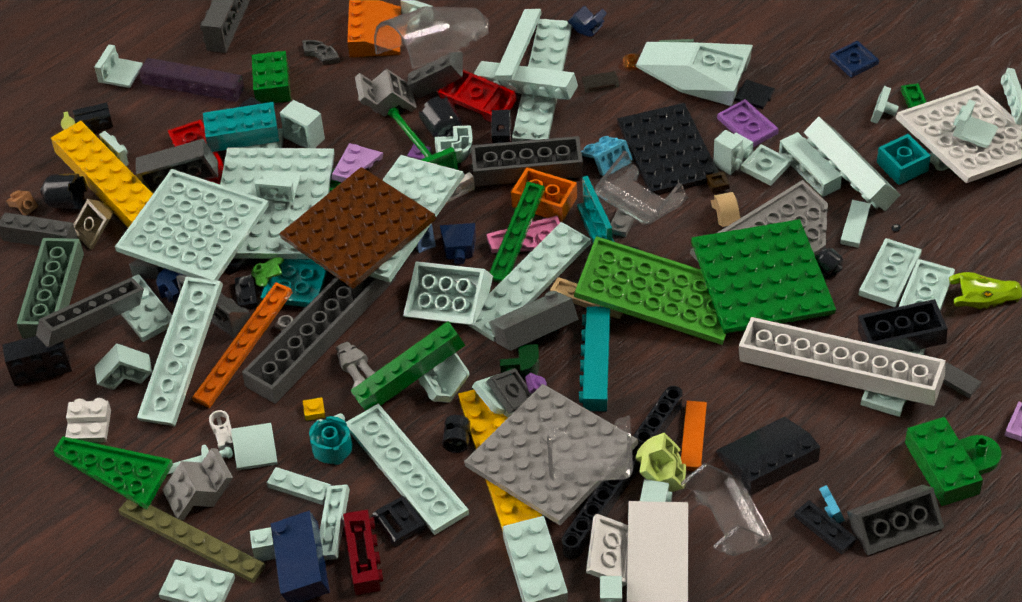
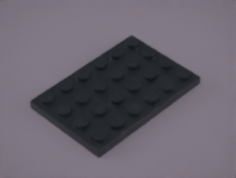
[617,103,719,197]

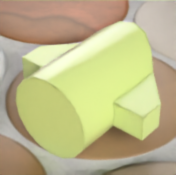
[61,111,76,130]

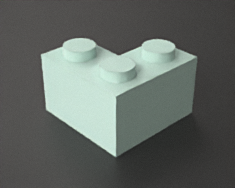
[713,130,754,175]
[95,343,152,390]

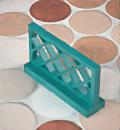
[577,176,614,243]

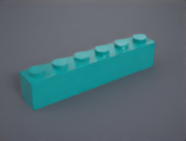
[579,306,610,411]

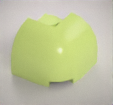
[635,433,686,492]

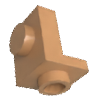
[6,190,38,216]

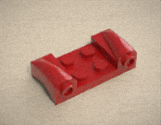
[438,70,517,122]

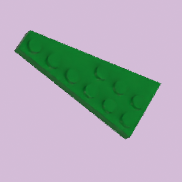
[53,436,173,510]

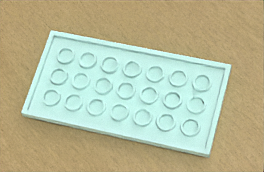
[369,155,465,282]

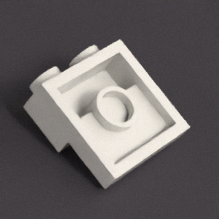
[65,398,111,443]

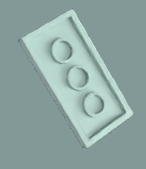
[859,238,922,307]
[121,274,172,342]

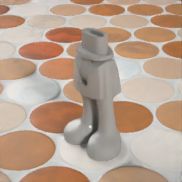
[336,342,375,399]

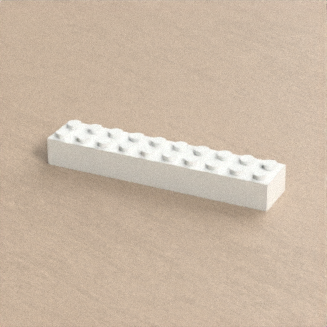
[739,317,946,406]

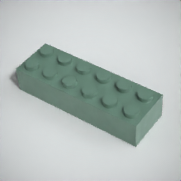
[17,238,84,339]

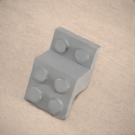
[355,69,416,117]
[162,448,233,520]

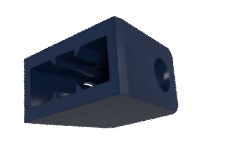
[440,223,476,265]

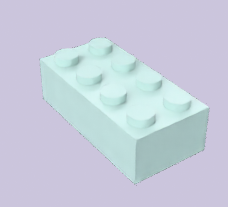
[503,516,568,602]

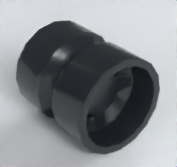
[442,415,471,453]

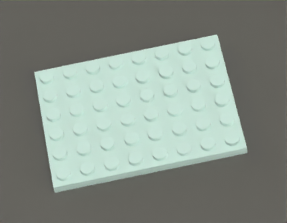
[220,148,335,259]

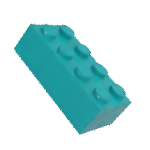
[203,102,280,152]

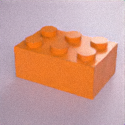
[511,167,577,222]

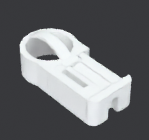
[209,410,234,451]

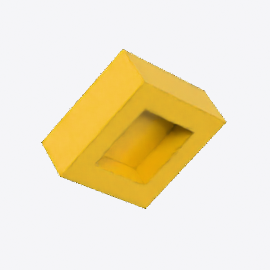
[303,397,326,421]

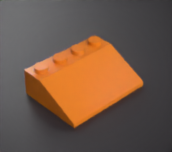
[347,0,401,57]

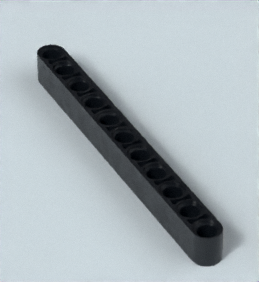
[562,386,683,559]

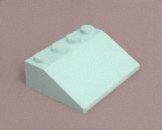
[403,262,493,325]

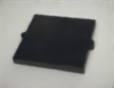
[735,79,775,109]

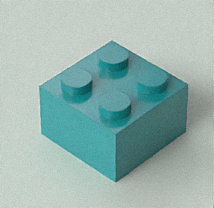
[877,134,931,185]

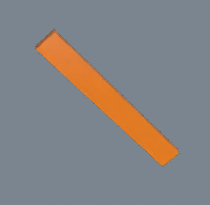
[192,282,293,408]

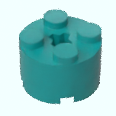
[309,416,352,465]

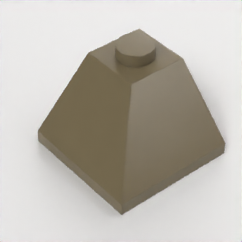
[73,199,113,250]

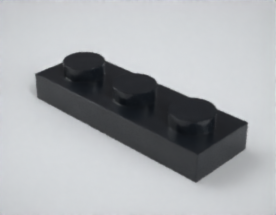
[794,500,857,555]

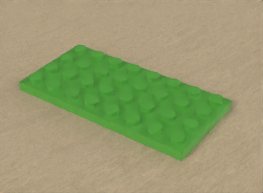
[574,236,726,345]

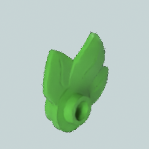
[251,257,284,287]

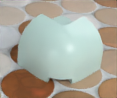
[435,125,472,164]

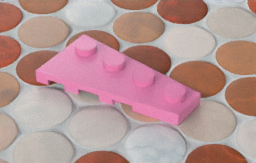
[486,216,560,253]

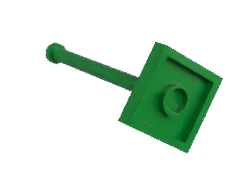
[388,107,458,170]

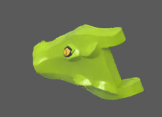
[949,272,1022,309]

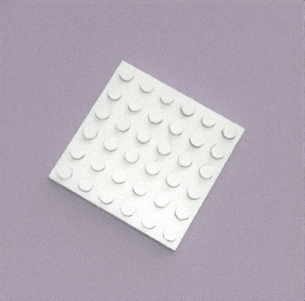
[896,85,1022,183]

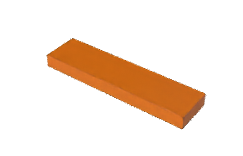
[681,401,707,472]

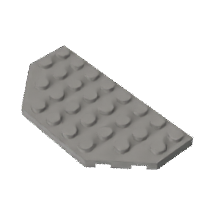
[690,180,828,261]

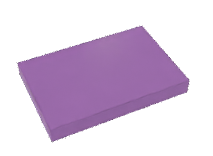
[717,99,779,147]

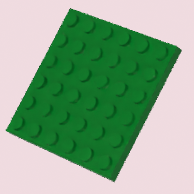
[691,219,836,334]

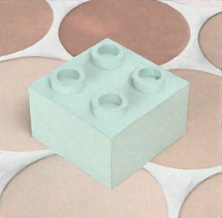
[280,100,325,148]

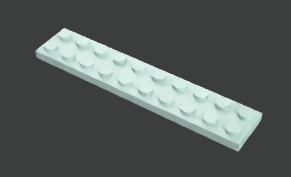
[512,19,572,142]
[861,259,955,417]

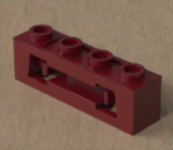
[343,509,384,595]

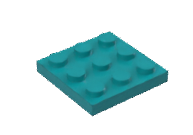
[261,259,328,307]

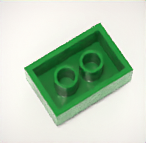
[252,51,291,104]

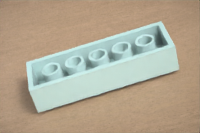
[804,117,900,211]

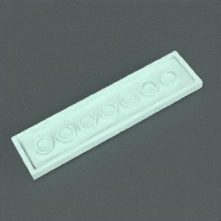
[468,222,591,342]
[137,277,223,426]
[346,404,469,535]

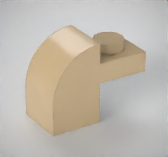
[711,192,740,227]

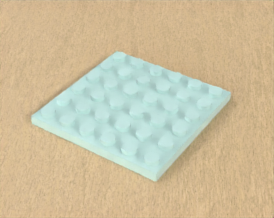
[115,169,269,281]

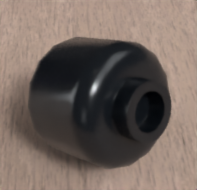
[815,248,844,276]

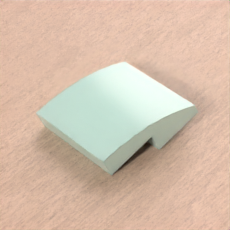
[231,423,278,470]

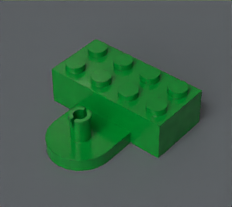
[905,417,1001,506]

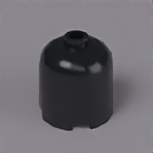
[419,96,462,139]
[40,174,87,210]

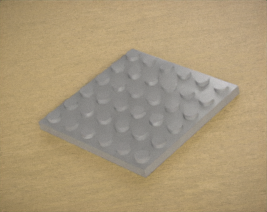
[464,384,638,525]

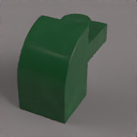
[500,344,539,382]

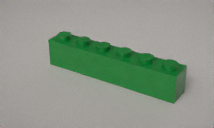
[351,321,466,411]

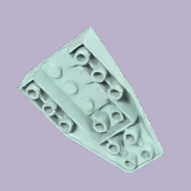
[636,42,753,106]

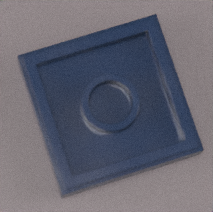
[830,41,879,78]

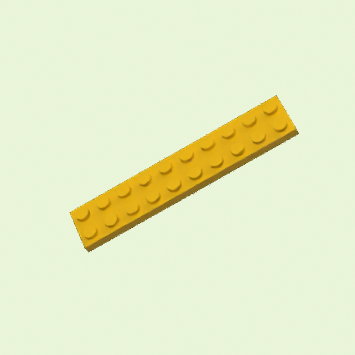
[458,390,542,532]

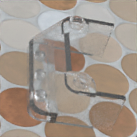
[681,463,772,556]

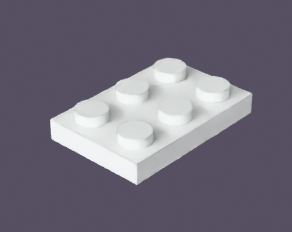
[586,514,628,586]

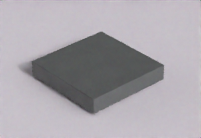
[487,368,532,414]

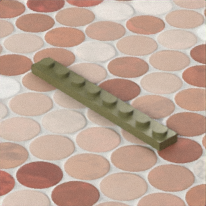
[119,499,266,583]

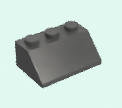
[407,52,463,99]

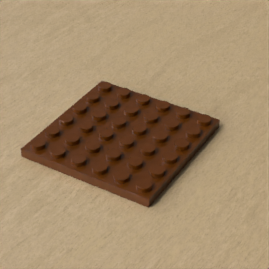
[279,167,436,289]

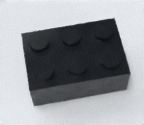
[2,336,72,386]

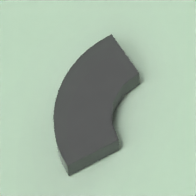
[302,40,340,65]

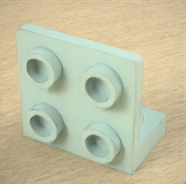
[94,45,143,88]
[255,170,301,202]

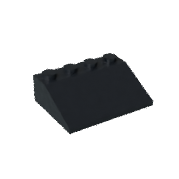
[716,417,820,496]

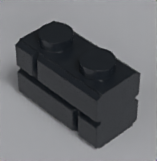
[73,102,113,132]

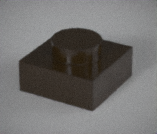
[706,171,730,193]

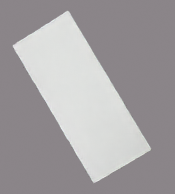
[627,501,688,602]

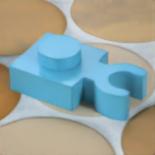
[819,485,845,523]

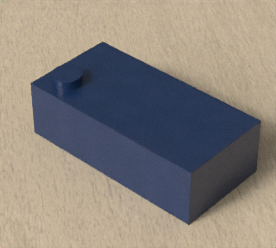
[271,510,330,602]

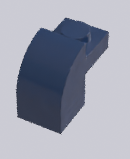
[567,5,607,37]
[156,268,183,307]

